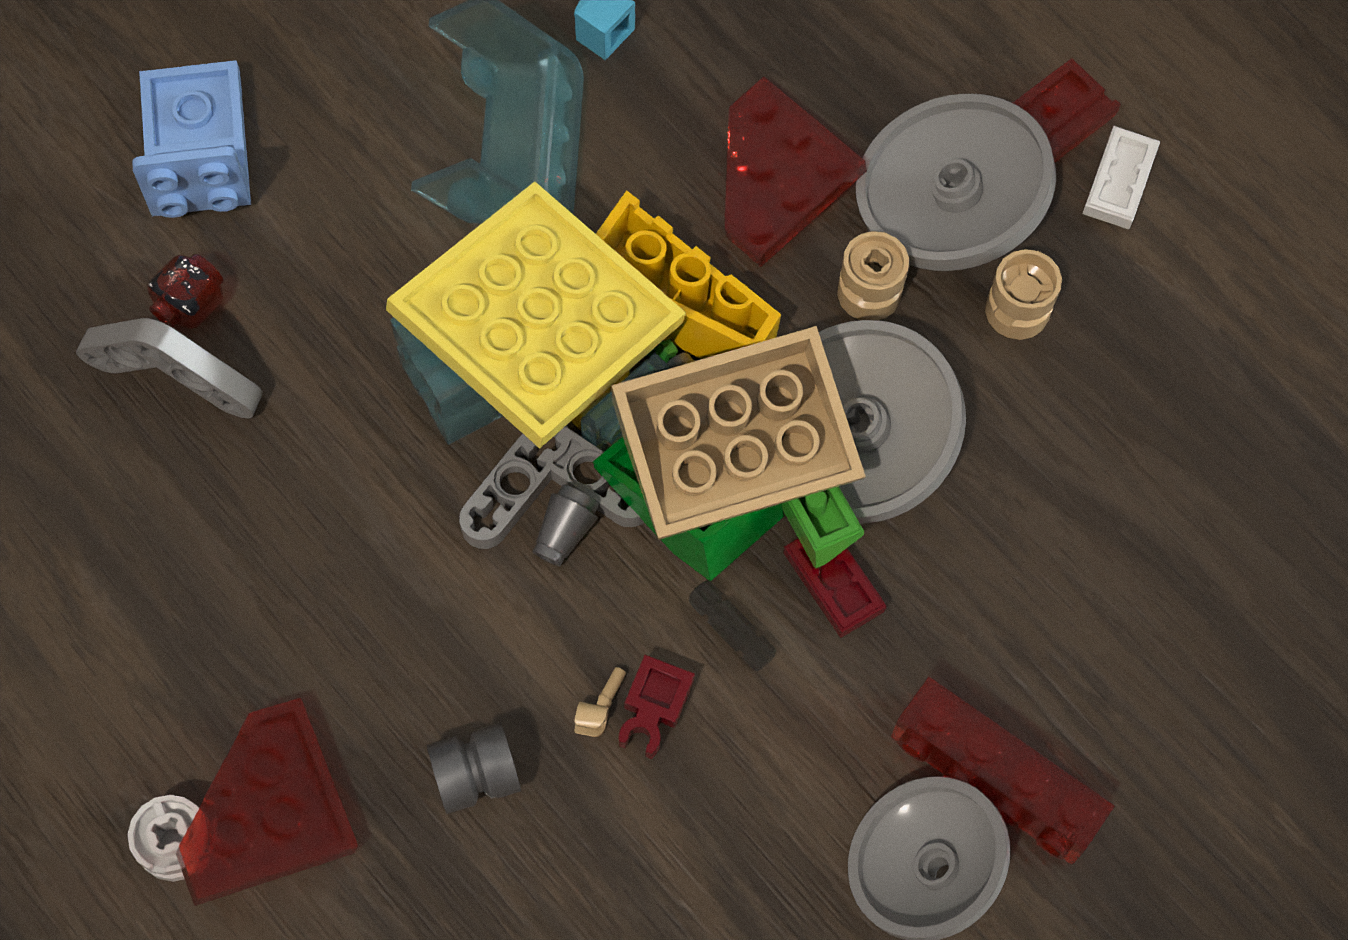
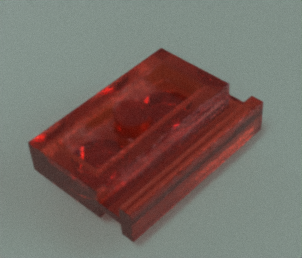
[1013,58,1120,162]

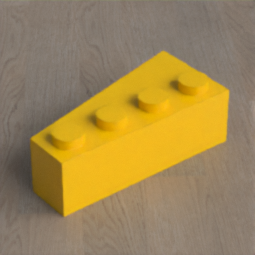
[596,190,781,359]

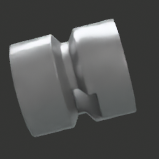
[426,722,521,814]

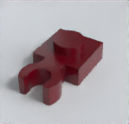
[619,655,695,759]

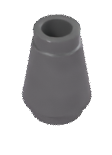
[532,484,599,567]

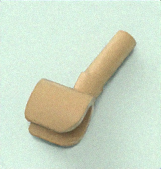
[574,667,627,737]

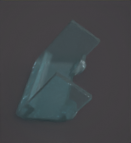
[411,0,584,224]

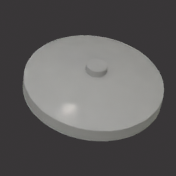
[856,94,1056,271]
[819,320,966,524]

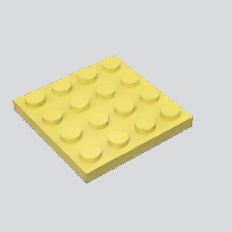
[386,181,686,449]

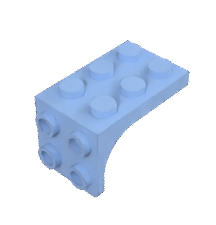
[132,60,251,218]

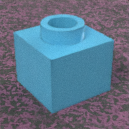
[574,0,635,60]

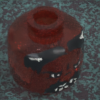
[147,254,224,329]

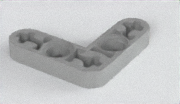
[76,318,263,418]
[459,426,644,549]

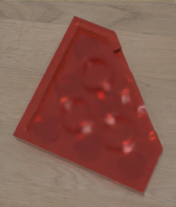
[725,77,867,267]
[176,698,358,906]

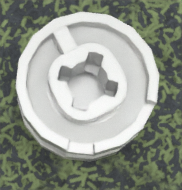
[128,795,215,882]

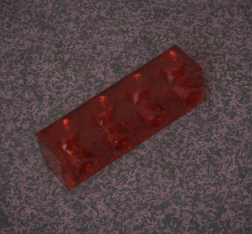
[891,677,1115,865]

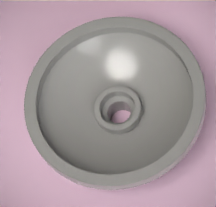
[848,777,1010,940]

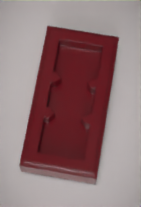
[783,539,887,638]

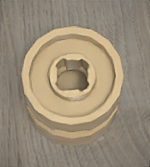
[837,231,909,321]
[985,249,1062,340]

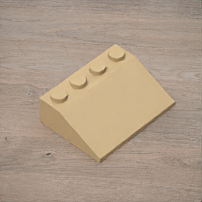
[612,326,866,540]

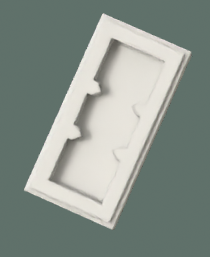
[1082,126,1160,229]

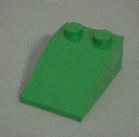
[593,437,784,582]

